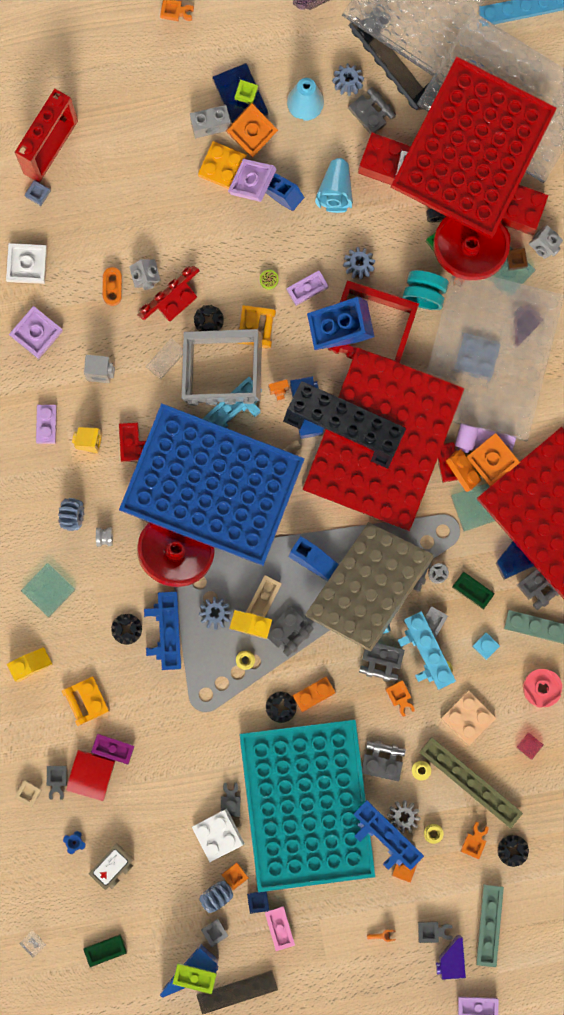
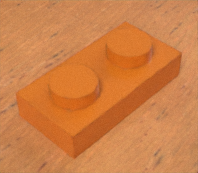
[446,449,481,492]
[292,677,335,712]

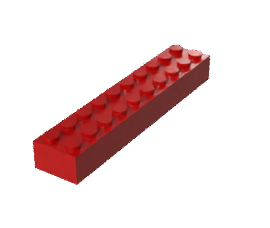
[358,133,549,236]

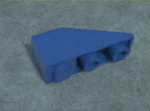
[288,536,339,582]

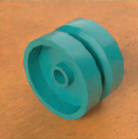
[402,270,449,310]

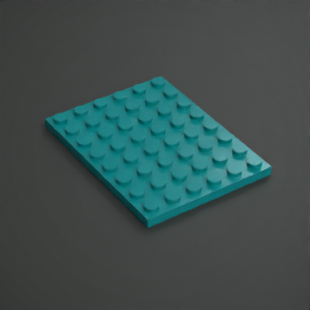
[239,720,375,892]

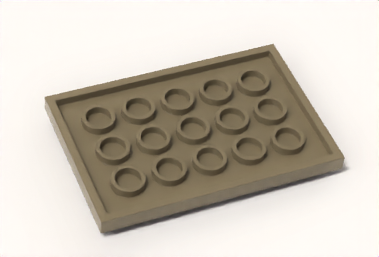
[305,522,434,652]

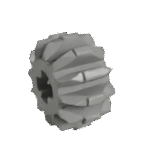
[387,800,421,834]

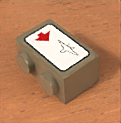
[88,844,134,890]

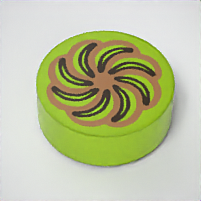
[260,270,278,290]

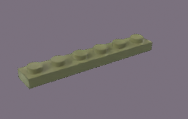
[419,737,523,829]

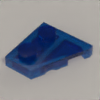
[496,541,534,580]

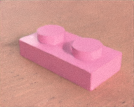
[265,906,295,951]

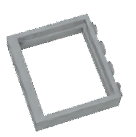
[181,329,262,406]

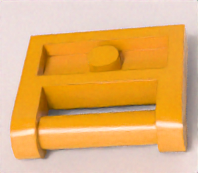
[238,305,276,348]
[61,676,110,726]

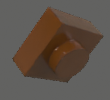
[506,248,528,271]

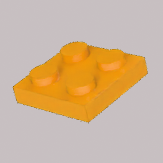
[198,141,247,189]

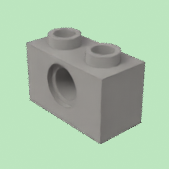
[190,105,231,139]
[84,355,115,383]

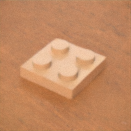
[441,691,496,746]

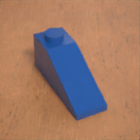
[266,173,305,211]

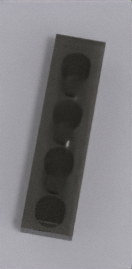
[196,970,278,1015]

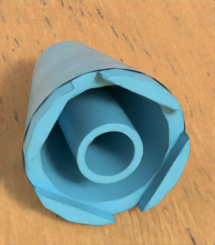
[287,78,324,121]
[315,158,353,213]

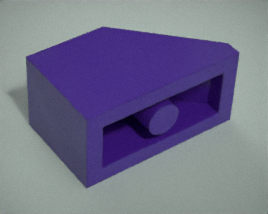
[436,935,466,980]

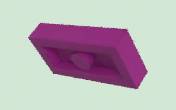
[91,734,135,765]

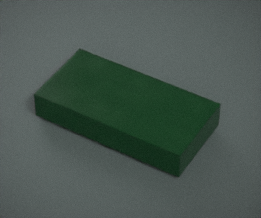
[452,571,495,610]
[83,934,127,968]

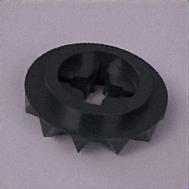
[194,304,224,331]
[111,614,142,645]
[266,692,297,723]
[498,835,529,867]

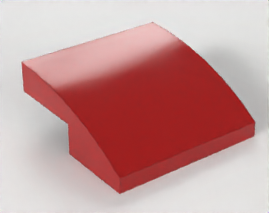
[66,750,115,801]

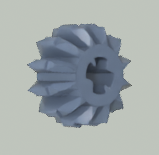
[332,63,364,96]
[343,247,375,280]
[58,498,84,531]
[199,597,232,630]
[199,881,233,913]

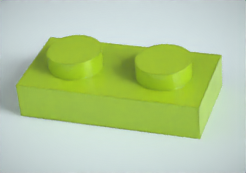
[172,963,217,994]

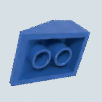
[307,297,375,350]
[160,944,219,998]

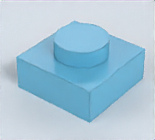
[472,632,500,660]

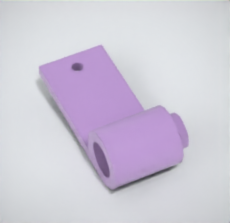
[455,423,516,453]

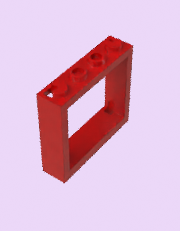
[15,88,78,183]
[328,280,419,363]

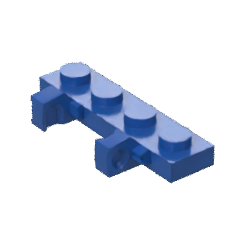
[144,592,181,670]
[353,800,424,870]

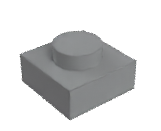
[201,919,228,947]

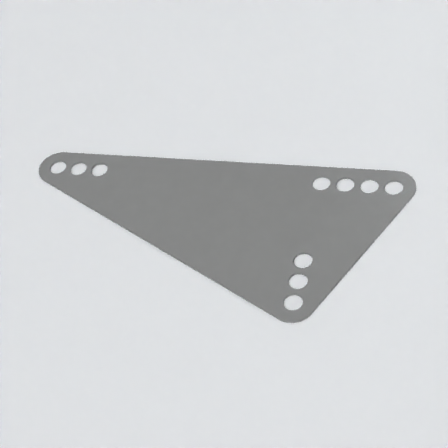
[174,514,460,712]

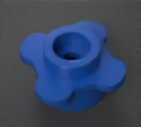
[63,831,86,854]

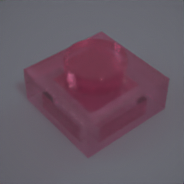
[516,732,544,760]

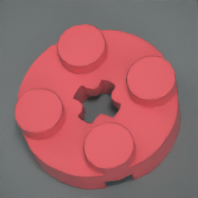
[523,669,562,707]

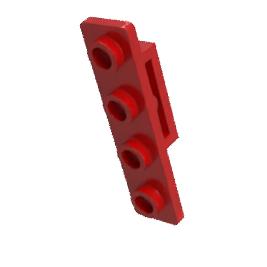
[137,266,200,322]

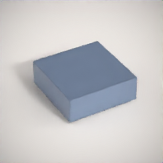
[24,180,51,206]

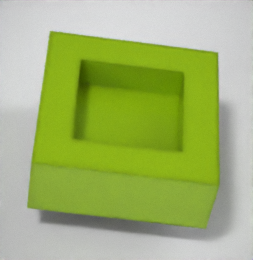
[235,80,258,104]

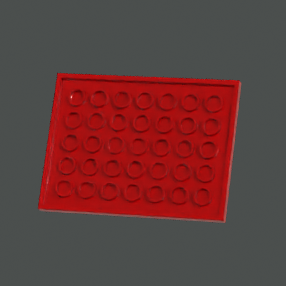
[390,56,557,239]
[303,347,465,531]
[476,426,564,599]

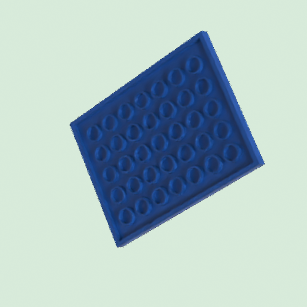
[119,403,305,566]

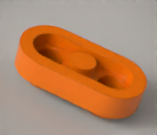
[102,267,122,306]

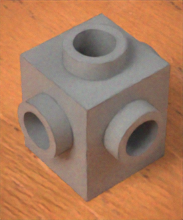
[529,225,563,259]
[129,259,161,290]

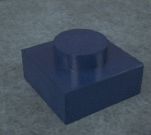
[247,891,269,914]

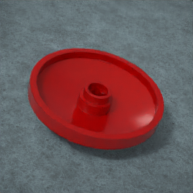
[433,217,510,281]
[137,522,215,587]

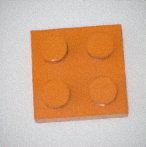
[225,103,278,157]
[466,433,520,486]

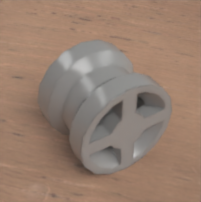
[96,527,113,547]
[428,563,449,584]

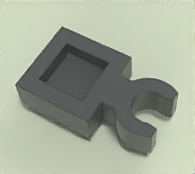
[46,766,67,800]
[221,783,241,817]
[418,922,453,943]

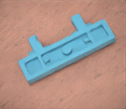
[203,377,262,428]
[398,611,456,690]

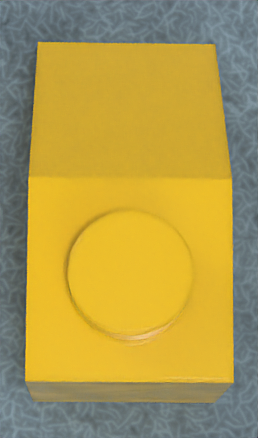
[72,427,102,454]
[229,610,272,639]
[7,647,53,682]

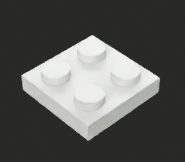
[6,243,47,284]
[192,809,245,862]

